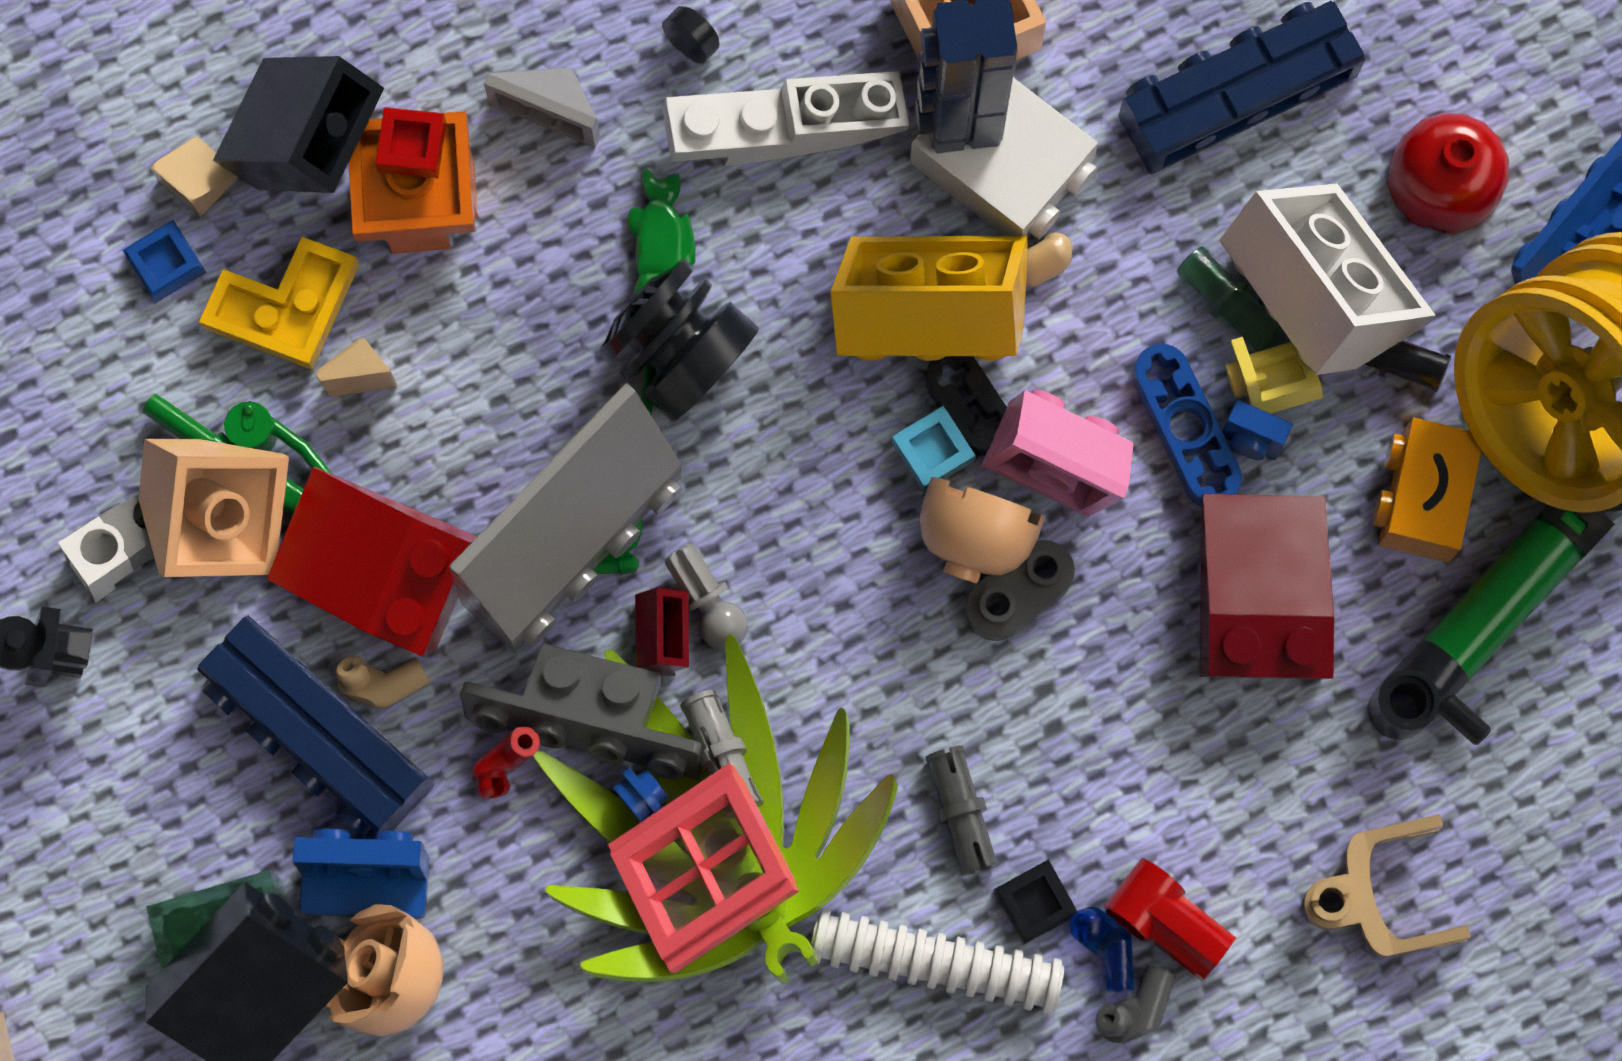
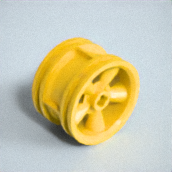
[1454,232,1622,512]

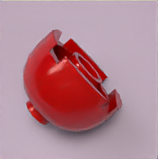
[1388,113,1509,234]

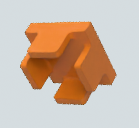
[349,111,478,254]

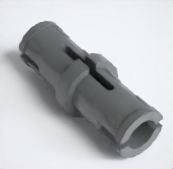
[925,745,999,876]

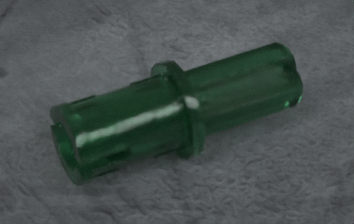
[1176,246,1282,351]

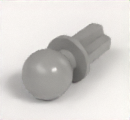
[665,544,748,650]

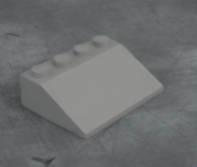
[449,383,682,653]

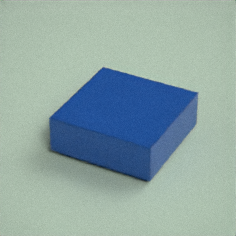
[122,220,207,303]

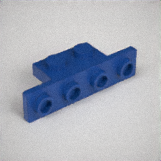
[1511,134,1622,285]

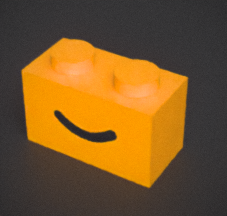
[1372,417,1482,563]

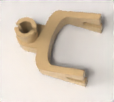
[1304,814,1471,958]

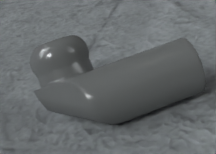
[1095,965,1176,1043]

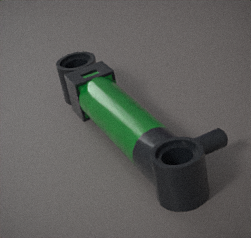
[1368,503,1622,745]

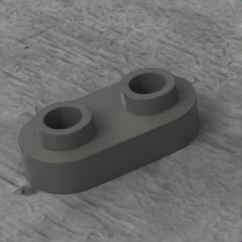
[965,540,1075,641]

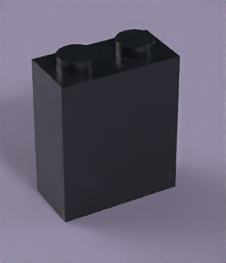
[213,56,384,193]
[145,882,348,1061]

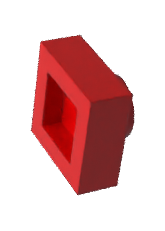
[375,107,447,178]

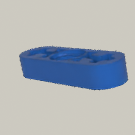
[1133,344,1242,507]

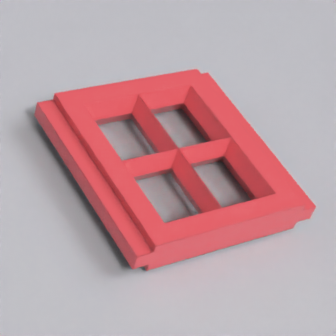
[608,763,799,974]

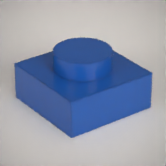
[1222,399,1293,460]

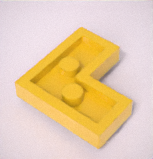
[199,236,360,370]

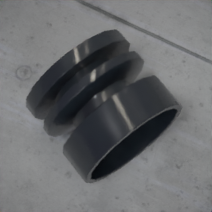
[596,258,759,422]

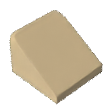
[150,136,238,217]
[315,338,398,397]

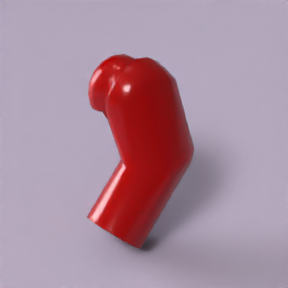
[471,727,540,799]

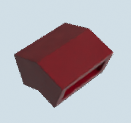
[635,587,689,676]

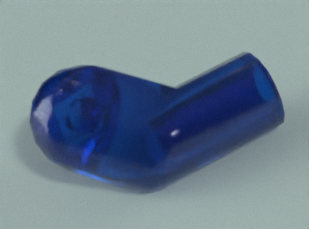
[1069,907,1135,992]

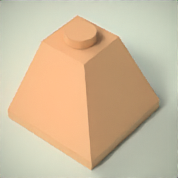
[138,439,289,577]

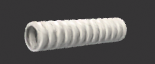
[811,908,1064,1015]

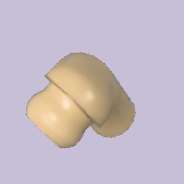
[1026,232,1073,287]
[335,656,431,709]

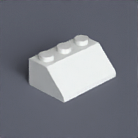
[1219,184,1436,375]

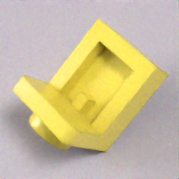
[1225,337,1323,414]

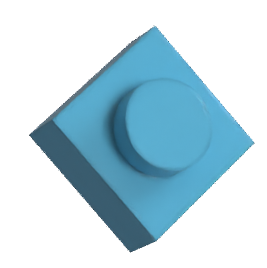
[891,406,976,492]

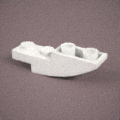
[662,71,910,166]

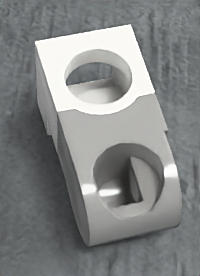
[58,494,154,603]

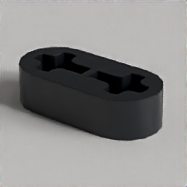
[926,356,1007,456]

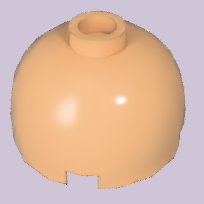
[919,477,1046,584]
[326,904,444,1037]

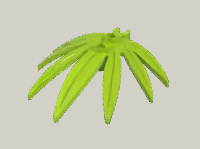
[533,634,898,984]

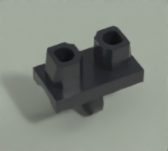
[0,606,93,687]

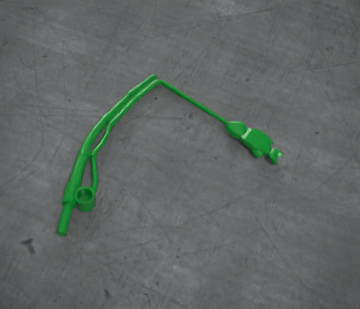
[142,168,696,575]

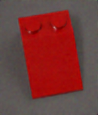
[267,467,478,657]

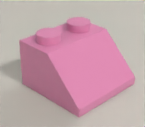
[981,390,1133,517]

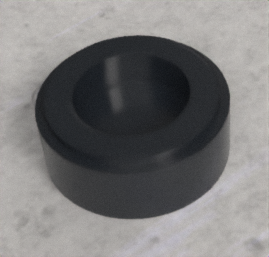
[662,6,720,64]

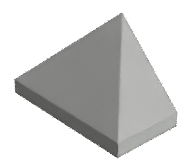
[484,68,600,148]

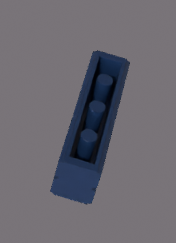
[915,0,1018,154]
[1118,0,1365,175]
[197,615,434,838]

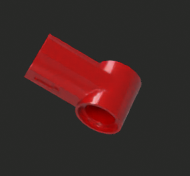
[1103,858,1236,981]

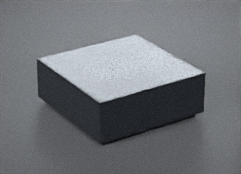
[993,859,1079,946]

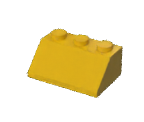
[830,235,1028,361]

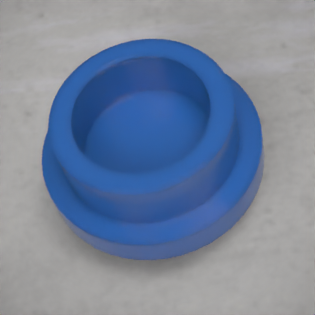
[613,767,669,823]

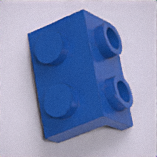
[292,829,430,919]

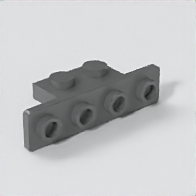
[460,643,702,779]

